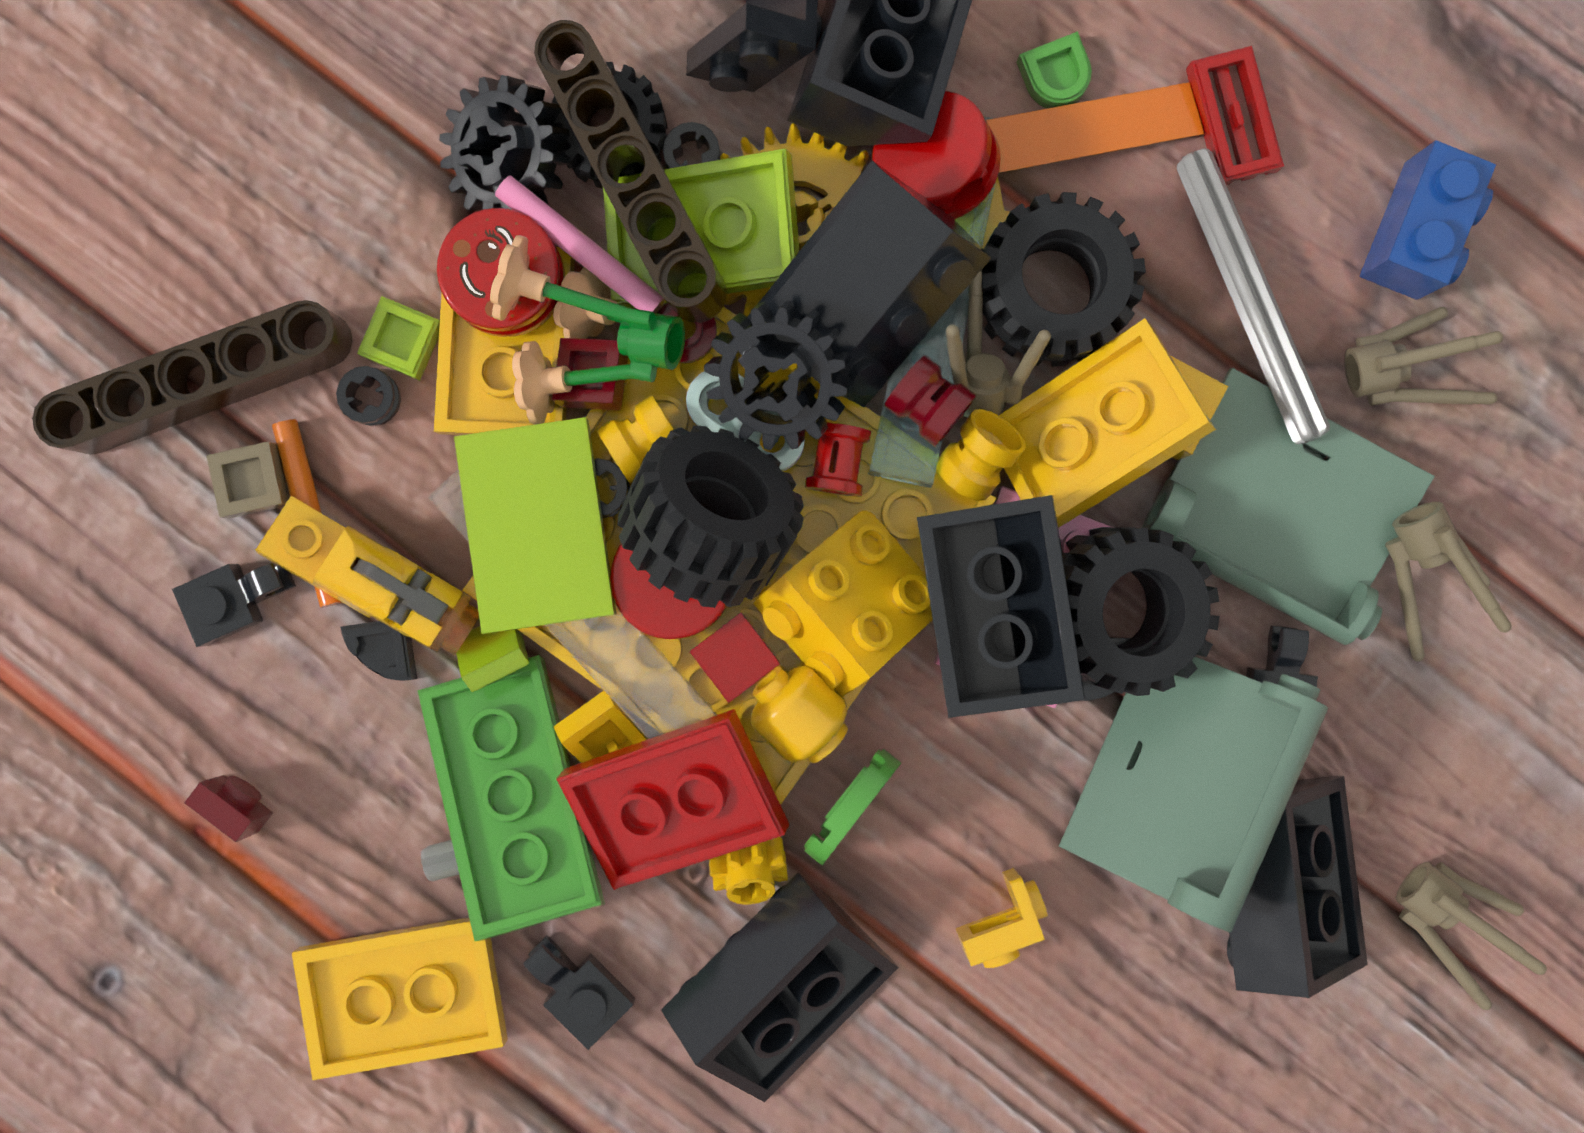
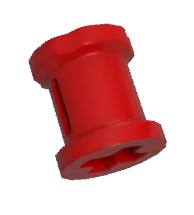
[805,422,872,497]

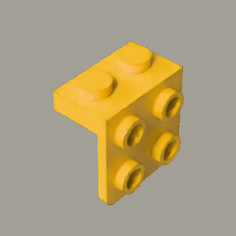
[753,510,933,697]

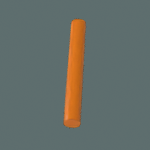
[272,419,342,608]

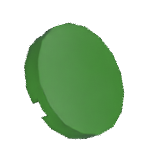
[804,749,902,865]

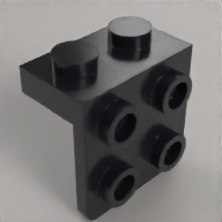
[686,0,822,92]

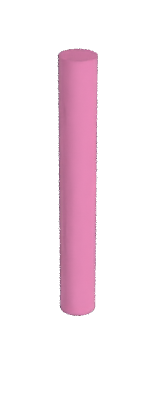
[495,175,665,313]

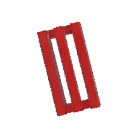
[1186,46,1284,185]

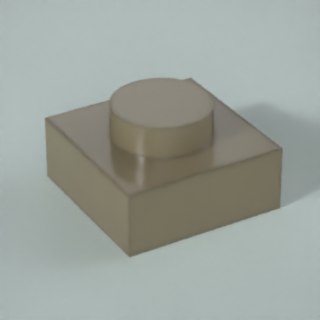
[206,441,289,519]

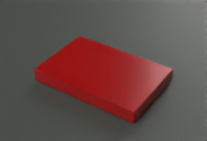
[556,709,790,890]

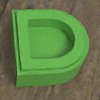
[1016,31,1092,108]

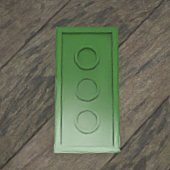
[417,655,605,941]

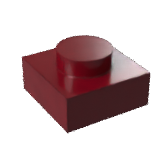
[551,338,629,411]
[184,775,274,842]

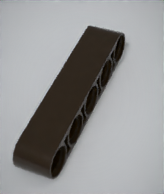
[534,20,727,323]
[32,300,353,455]

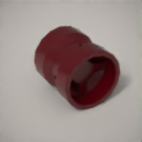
[884,354,977,447]

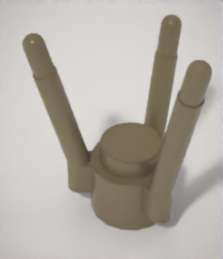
[946,271,1051,418]
[1344,307,1504,406]
[1385,502,1512,662]
[1396,862,1547,1010]

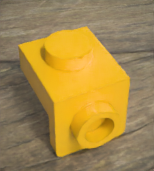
[553,689,648,763]
[955,868,1048,968]

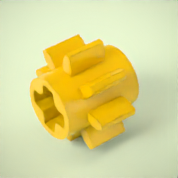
[709,837,788,905]

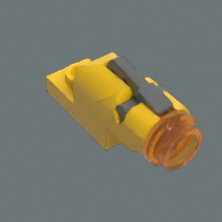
[255,496,479,655]

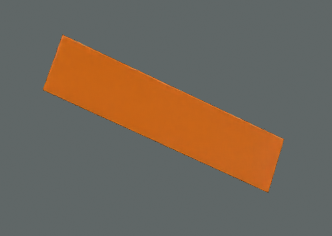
[986,82,1204,173]

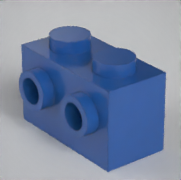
[1359,140,1496,300]

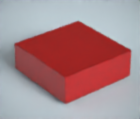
[689,612,780,703]

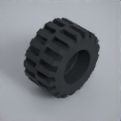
[981,192,1146,367]
[618,426,804,608]
[1062,527,1220,696]

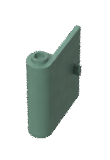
[1142,368,1435,645]
[1059,657,1329,933]

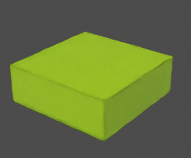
[357,296,440,381]
[454,626,529,692]

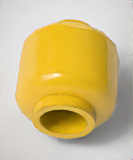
[751,666,848,763]

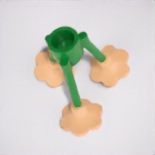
[490,235,685,425]

